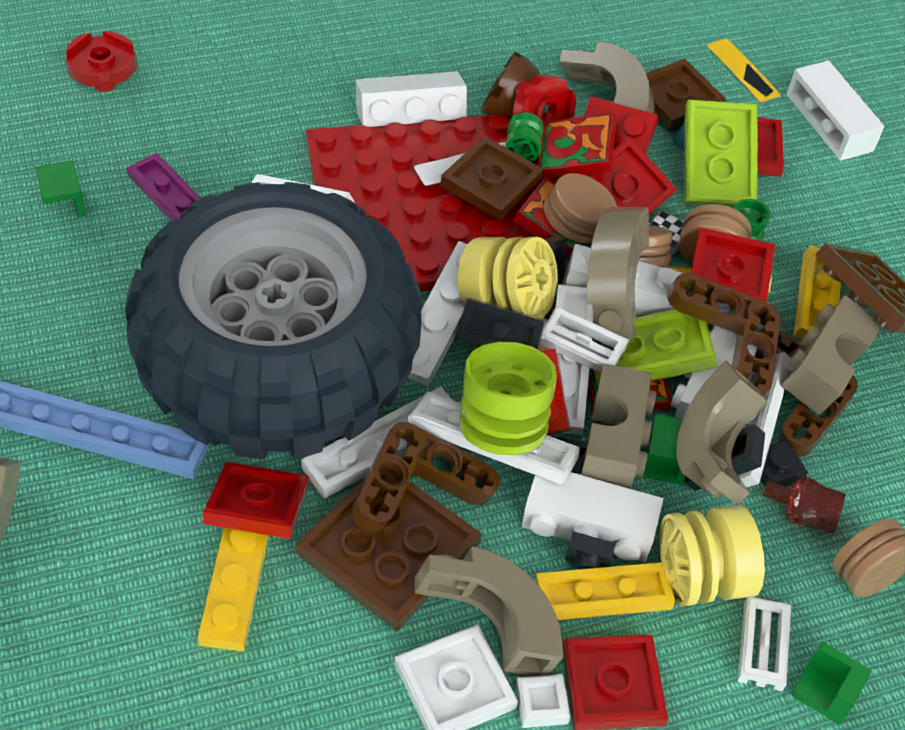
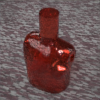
[763,477,846,534]

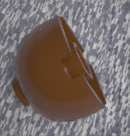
[480,51,541,120]

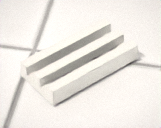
[540,306,629,373]
[737,597,791,691]

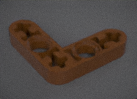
[667,273,781,396]
[754,330,858,457]
[351,422,500,532]

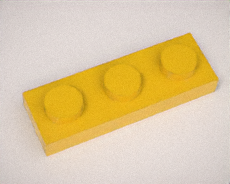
[793,245,841,339]
[198,528,269,652]
[535,562,675,620]

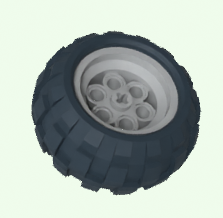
[125,182,422,459]

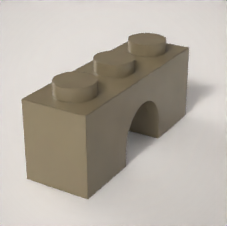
[781,295,881,415]
[581,363,656,489]

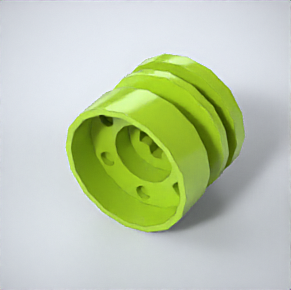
[459,342,557,456]

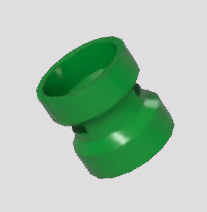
[505,112,544,162]
[734,198,770,241]

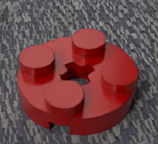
[66,31,137,92]
[513,74,576,142]

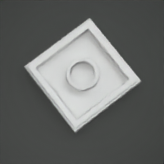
[394,624,518,730]

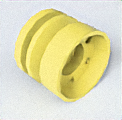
[457,237,558,318]
[659,504,765,607]

